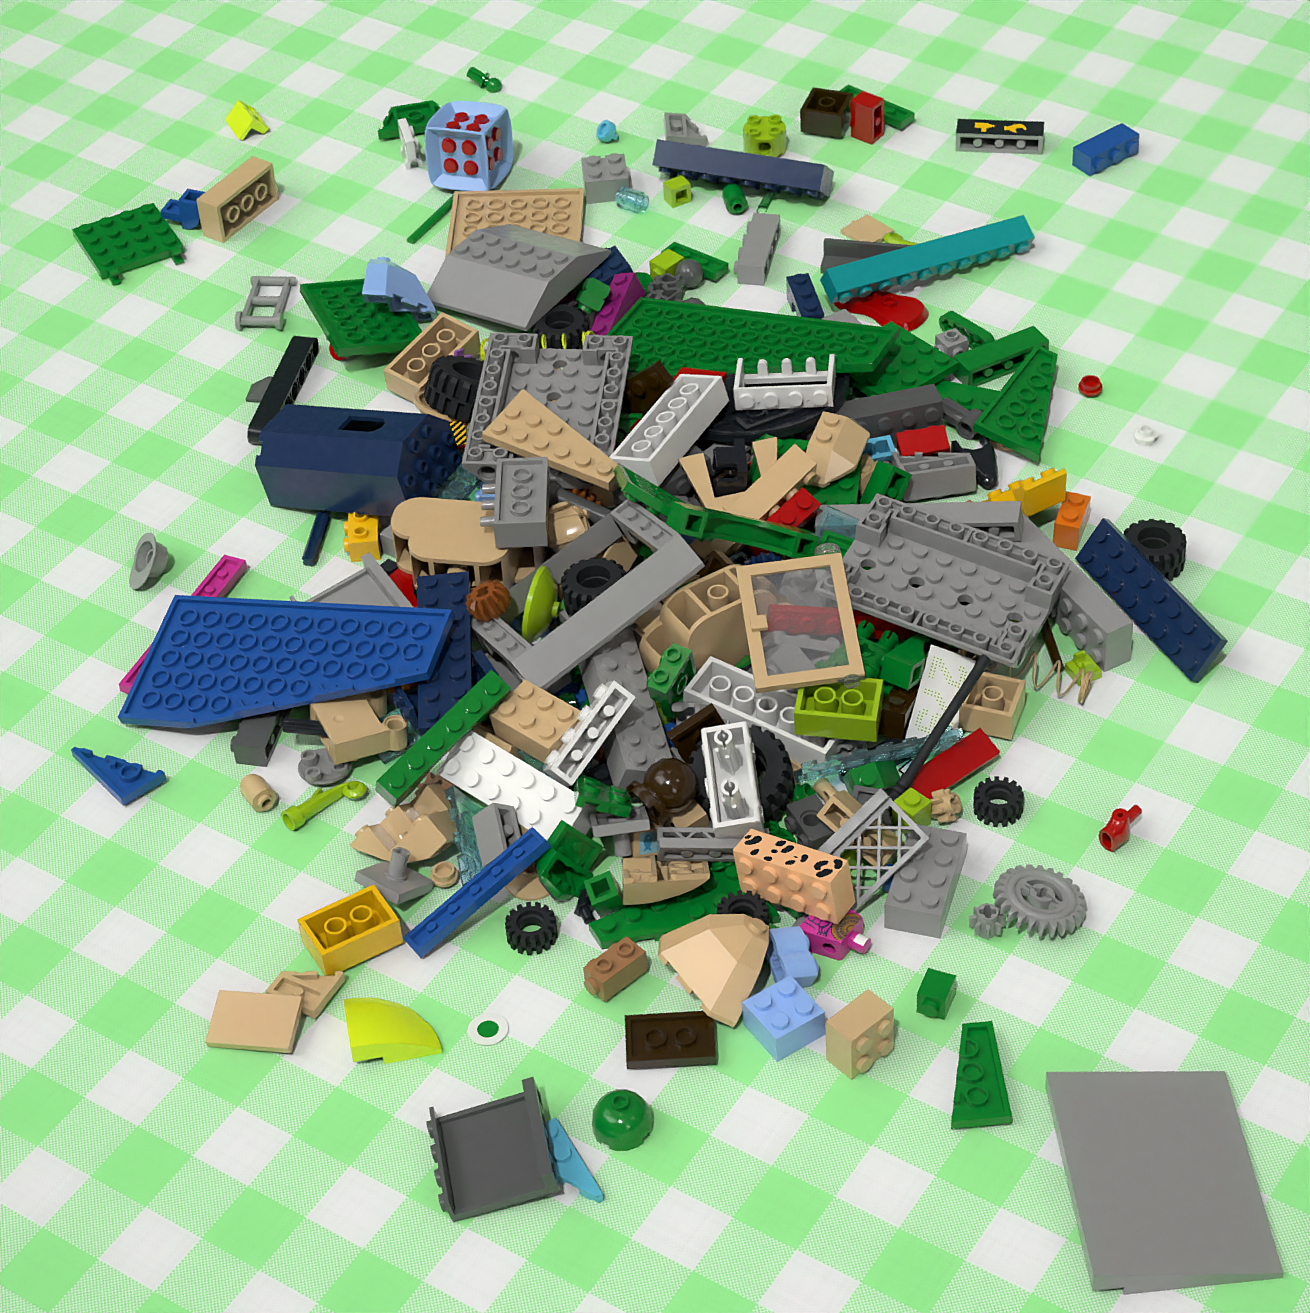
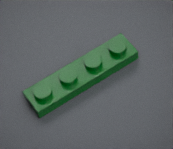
[839,84,915,129]

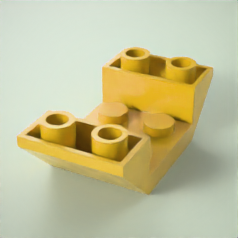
[981,467,1067,517]

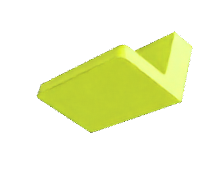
[225,100,269,141]

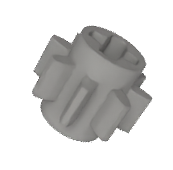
[969,903,1006,939]

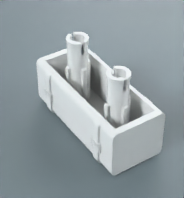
[701,721,765,838]

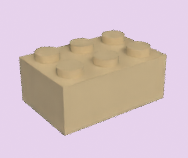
[489,680,580,765]

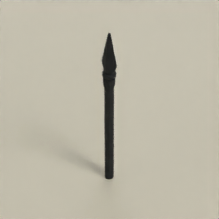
[888,654,991,817]

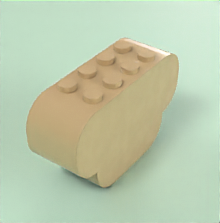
[391,497,547,593]
[639,564,794,674]

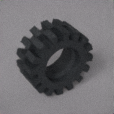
[973,776,1024,827]
[716,890,769,926]
[505,902,558,956]

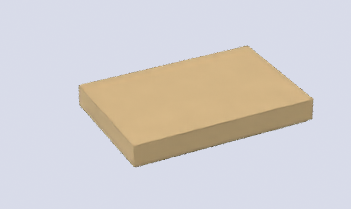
[205,990,304,1053]

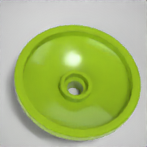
[522,566,561,644]

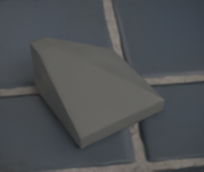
[246,376,273,402]

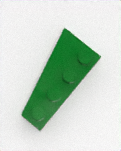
[951,1021,1012,1129]

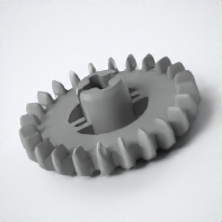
[993,864,1087,938]

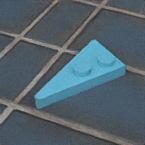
[547,1118,604,1203]

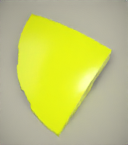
[343,997,442,1064]

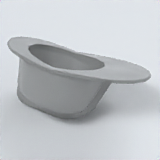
[129,533,168,589]

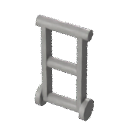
[235,276,296,330]

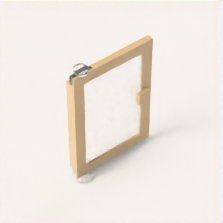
[736,543,865,693]

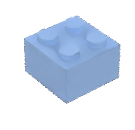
[742,975,825,1062]

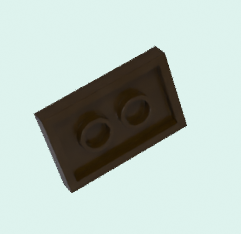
[625,1011,716,1069]

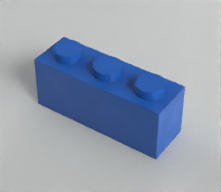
[1072,123,1140,176]

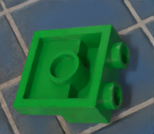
[647,643,697,719]

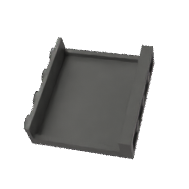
[426,1077,560,1223]

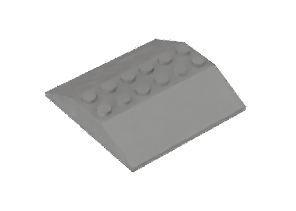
[427,224,611,331]

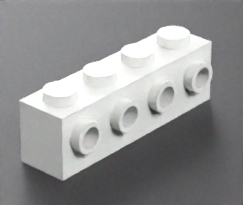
[543,680,635,787]

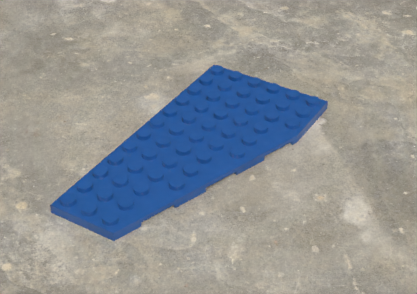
[118,595,455,728]

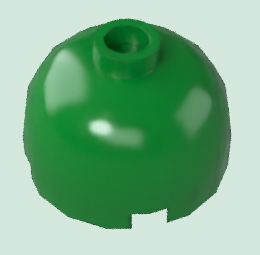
[592,1089,652,1151]

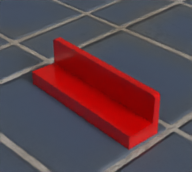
[911,728,1000,800]

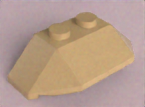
[806,411,870,488]

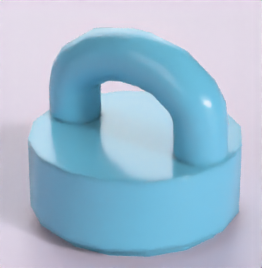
[596,120,619,142]

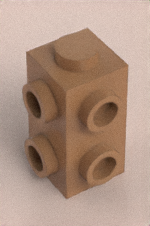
[583,936,648,1002]

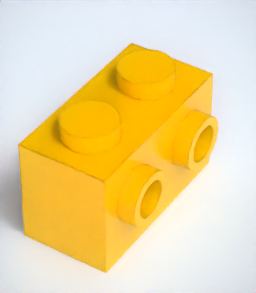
[344,512,381,562]

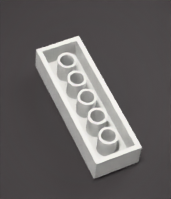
[610,374,729,486]
[683,656,847,775]
[437,730,599,840]

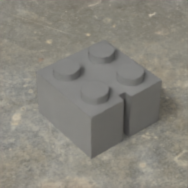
[581,153,630,204]

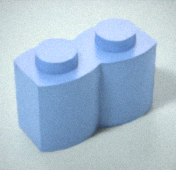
[765,926,819,987]

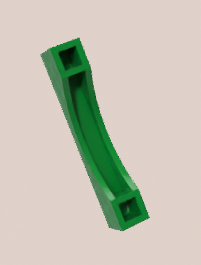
[666,501,820,558]
[880,633,959,690]
[375,670,511,809]

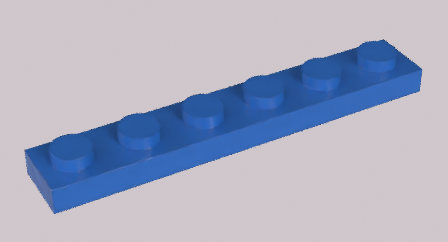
[403,827,551,958]

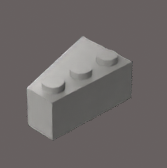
[892,452,976,502]

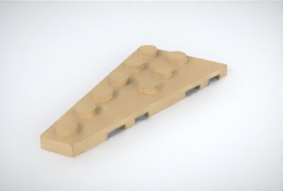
[482,389,617,490]

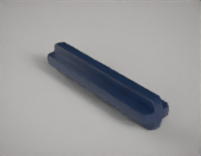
[302,510,330,566]

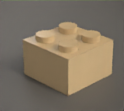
[959,672,1026,740]
[825,989,894,1080]

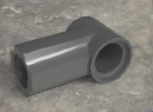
[943,397,983,440]

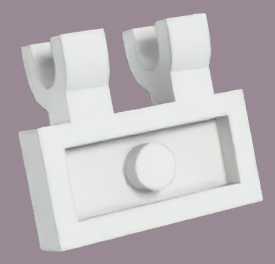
[397,118,423,170]

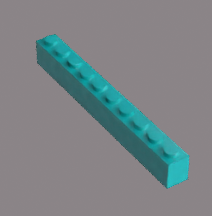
[820,215,1035,304]

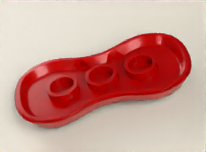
[833,290,929,331]

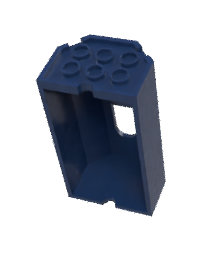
[255,404,462,517]

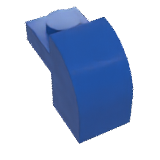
[161,188,205,230]

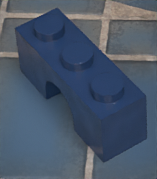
[786,273,824,319]

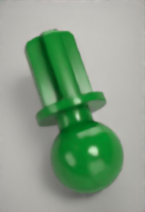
[466,67,502,93]

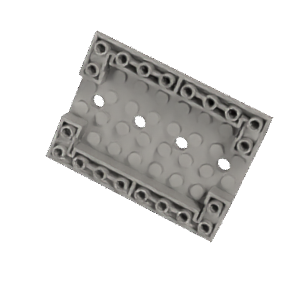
[462,332,633,489]
[814,493,1071,669]

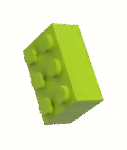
[794,676,883,742]

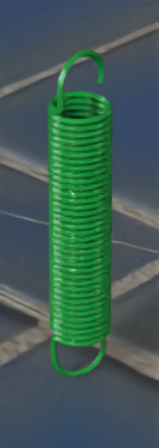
[756,189,776,214]

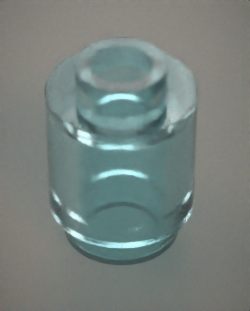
[615,186,649,213]

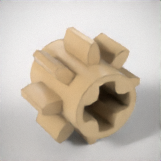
[930,789,962,824]

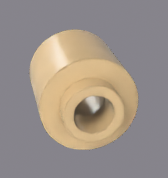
[240,774,276,812]

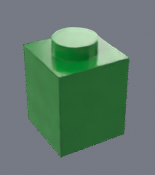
[584,870,626,918]
[917,968,956,1020]

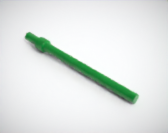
[407,194,454,244]

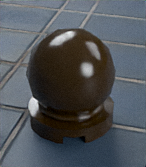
[626,758,698,827]

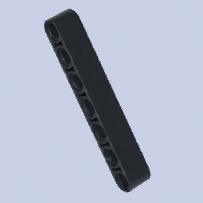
[247,336,319,445]

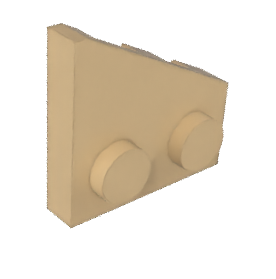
[265,971,346,1018]

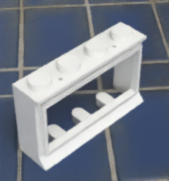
[733,354,836,410]

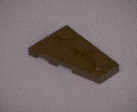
[623,360,674,418]

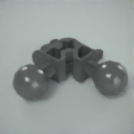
[647,259,705,305]

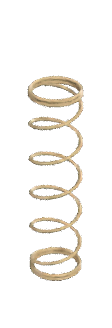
[957,648,1094,704]

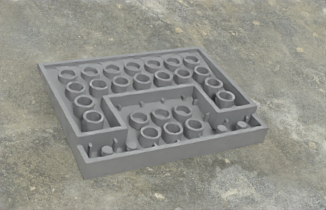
[1045,1071,1283,1295]

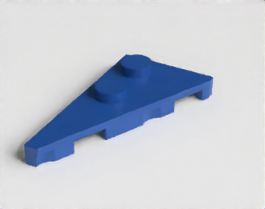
[71,747,166,806]

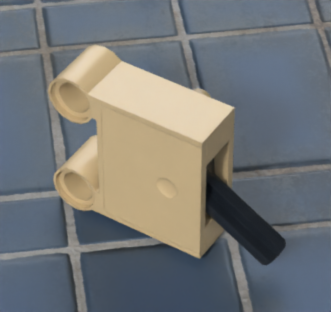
[282,688,407,765]

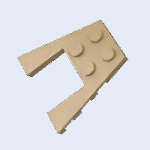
[679,437,777,512]

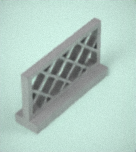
[818,788,930,912]

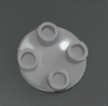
[298,748,352,785]

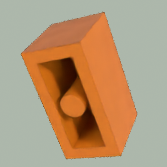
[1052,491,1091,551]

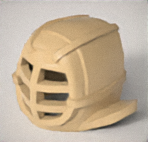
[548,501,590,554]

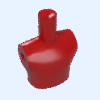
[1099,805,1142,852]

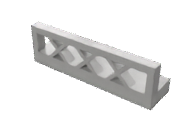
[656,827,769,862]

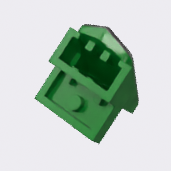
[534,819,604,900]

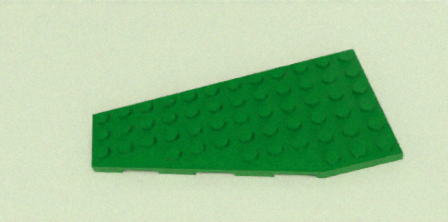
[606,297,899,378]

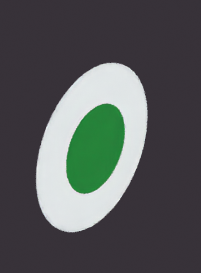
[468,1013,508,1045]

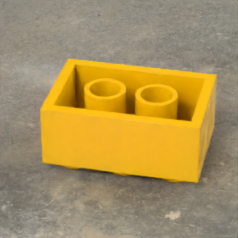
[297,884,403,976]

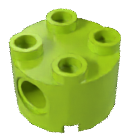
[743,114,787,157]

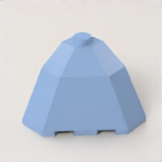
[362,257,437,321]

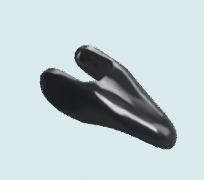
[950,435,998,488]

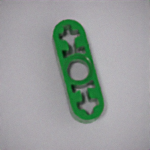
[939,311,995,349]

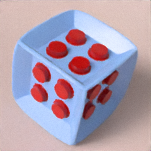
[425,101,513,191]

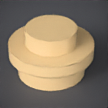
[430,861,458,887]

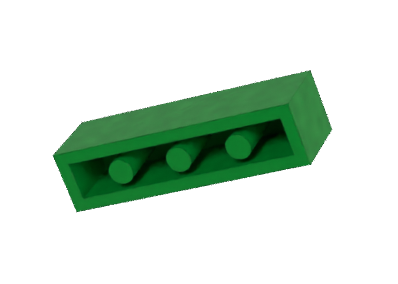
[953,325,1049,387]

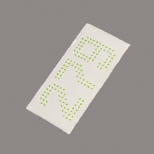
[905,645,976,752]

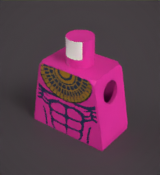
[800,909,871,961]

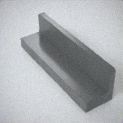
[820,238,912,274]

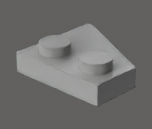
[664,112,708,146]

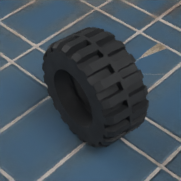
[424,355,484,423]
[688,724,795,823]

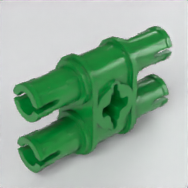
[829,620,899,679]

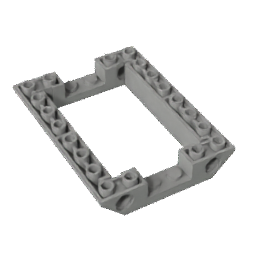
[471,499,705,691]

